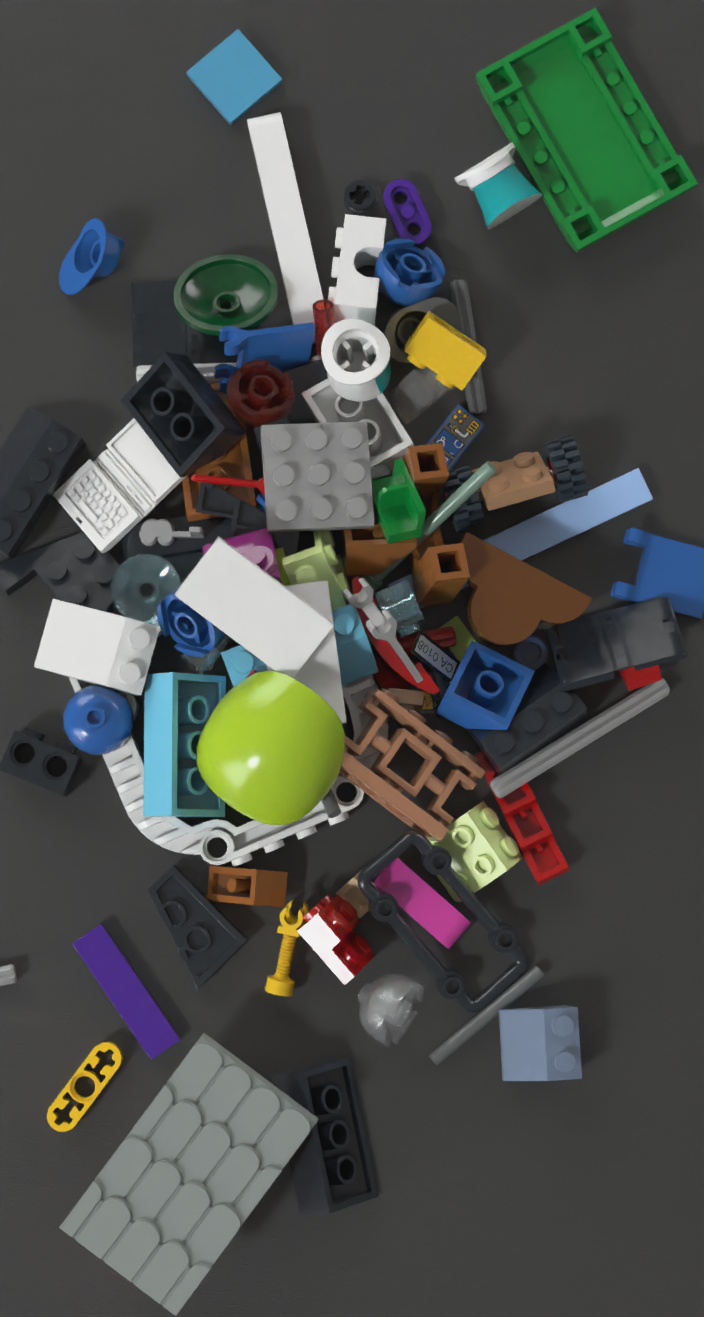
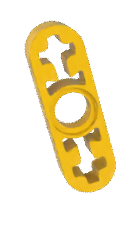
[47,1042,123,1132]

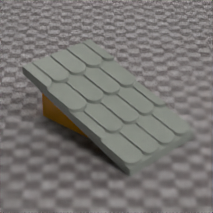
[59,1033,318,1316]

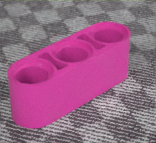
[373,858,472,950]

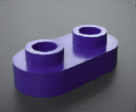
[383,179,432,247]

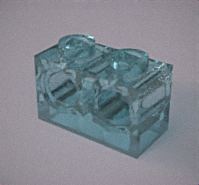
[374,580,424,638]

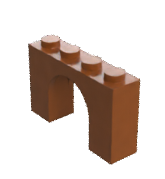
[402,443,470,607]

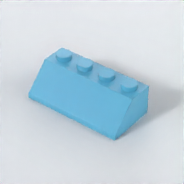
[221,604,379,687]
[143,672,226,817]

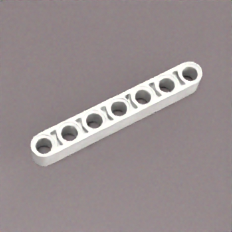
[247,112,330,344]

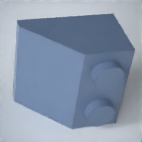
[499,1005,582,1081]

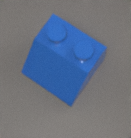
[436,640,535,730]

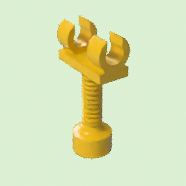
[265,899,309,996]

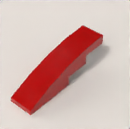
[474,752,570,886]

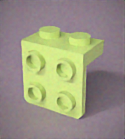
[282,530,350,610]
[421,801,523,902]

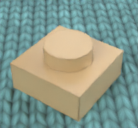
[389,688,424,711]
[336,870,381,919]

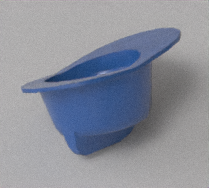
[59,218,125,295]

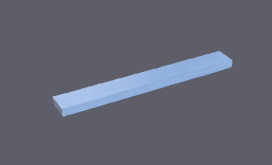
[388,468,653,616]

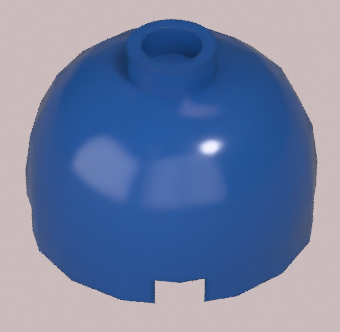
[374,238,445,307]
[157,588,226,657]
[63,685,134,755]

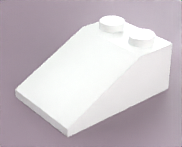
[302,378,414,472]
[34,599,160,696]

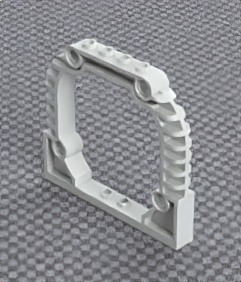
[69,618,388,867]

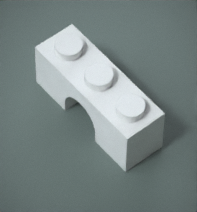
[328,214,386,326]

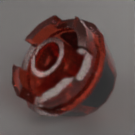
[227,360,295,429]

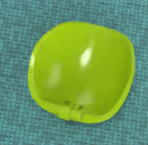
[197,671,345,825]

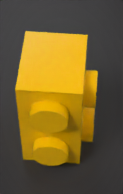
[405,311,486,390]

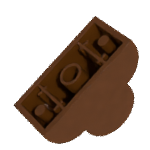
[459,532,592,646]

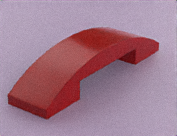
[351,576,440,695]

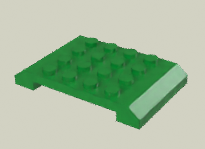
[475,7,698,253]

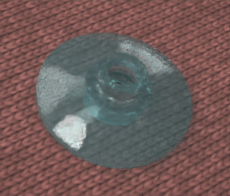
[111,554,181,624]

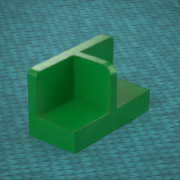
[371,458,426,544]

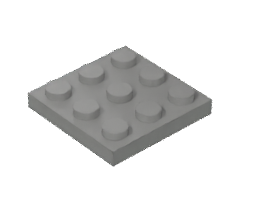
[260,421,375,533]

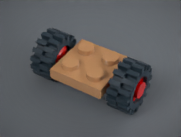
[442,435,588,532]

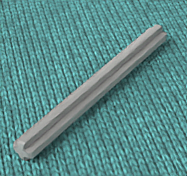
[490,678,670,798]

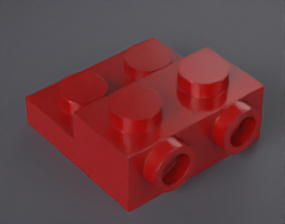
[298,893,375,985]

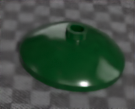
[174,254,278,336]

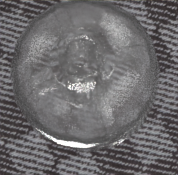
[358,974,424,1047]

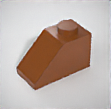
[342,519,417,576]
[207,866,288,907]

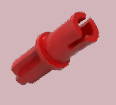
[396,626,457,655]

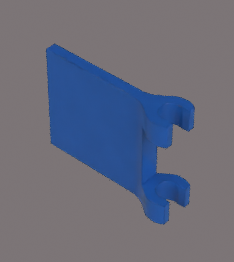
[214,322,315,393]
[610,528,704,619]

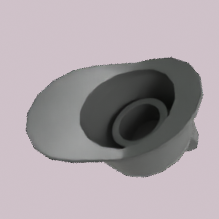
[384,297,461,363]

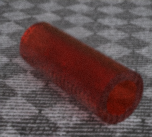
[312,299,335,357]

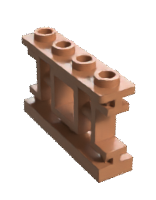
[339,688,486,841]

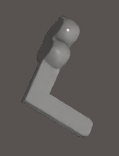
[139,519,204,546]

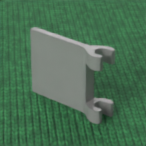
[343,578,424,683]

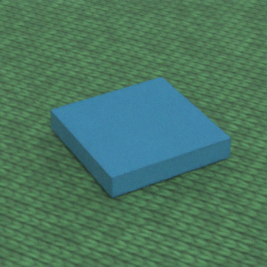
[186,29,283,126]

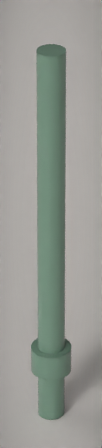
[346,461,497,605]

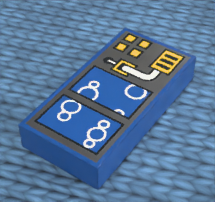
[426,404,485,470]

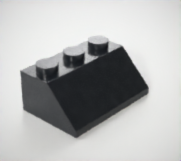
[121,352,246,477]
[464,663,587,775]

